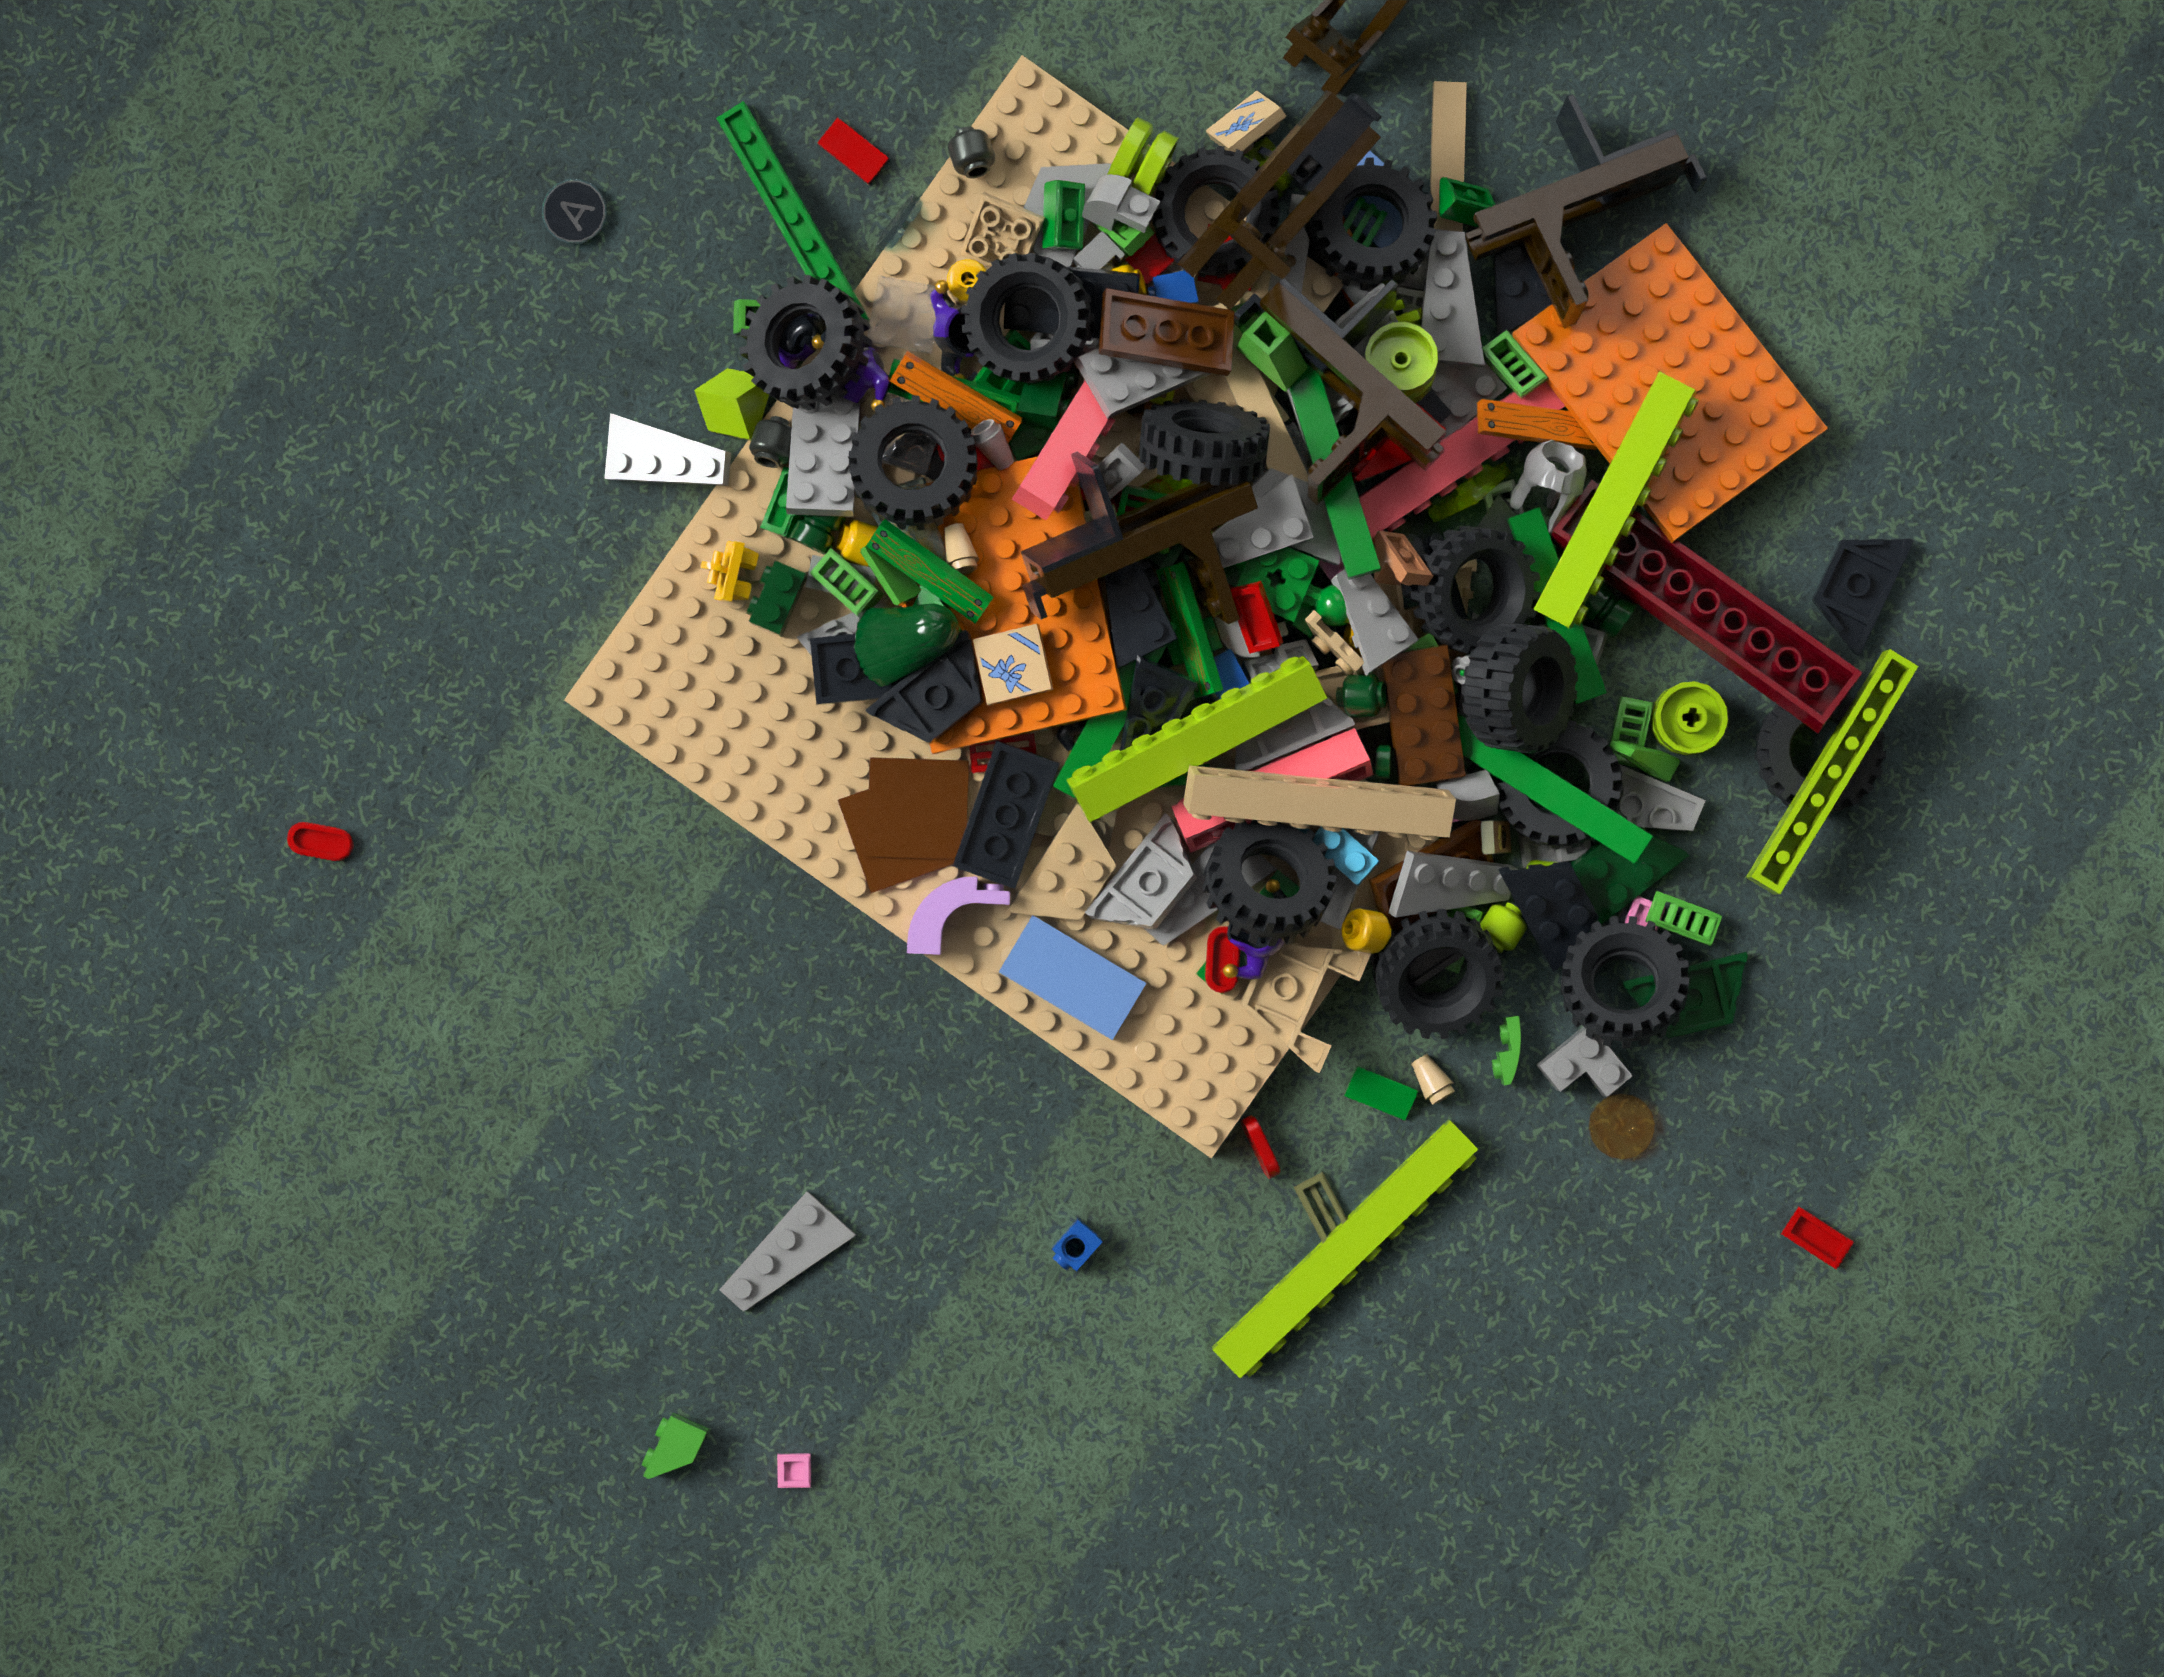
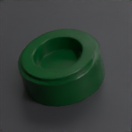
[1376,745,1391,779]

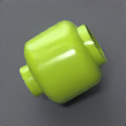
[1480,902,1527,953]

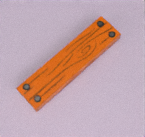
[890,351,1023,443]
[1477,399,1598,450]

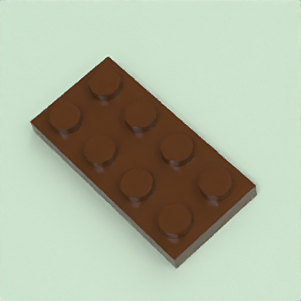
[1099,288,1235,376]
[1382,644,1466,786]
[1369,819,1494,933]

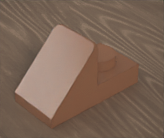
[1374,531,1433,586]

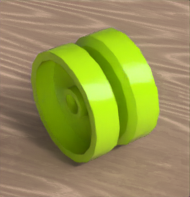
[1107,117,1179,196]
[1364,322,1438,403]
[1650,681,1728,755]

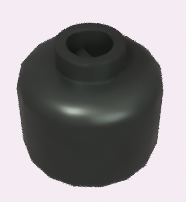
[948,126,995,179]
[749,416,792,468]

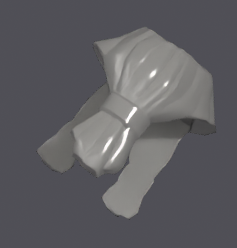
[1510,440,1587,533]

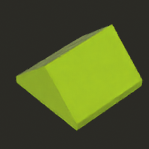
[694,368,769,441]

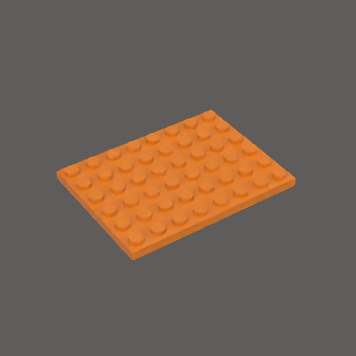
[1511,223,1828,543]
[888,456,1127,754]

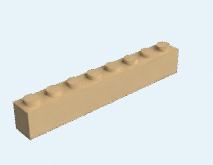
[1183,765,1456,841]

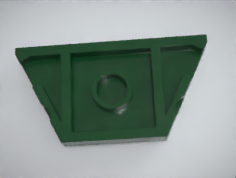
[1572,835,1689,933]
[1622,952,1748,1038]

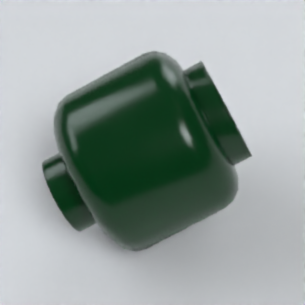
[1336,674,1387,718]

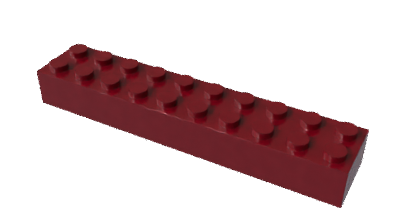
[1551,480,1862,734]

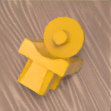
[700,541,759,602]

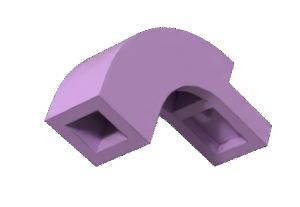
[907,876,1011,955]

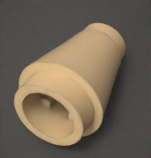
[944,523,979,575]
[1411,1054,1455,1105]

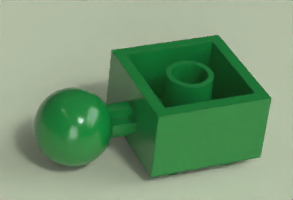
[1236,547,1350,627]

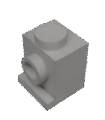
[1074,231,1125,271]

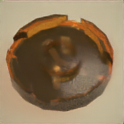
[1588,1093,1655,1159]

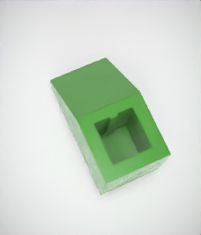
[1236,311,1308,392]
[641,1412,709,1479]

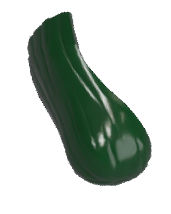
[854,603,959,687]

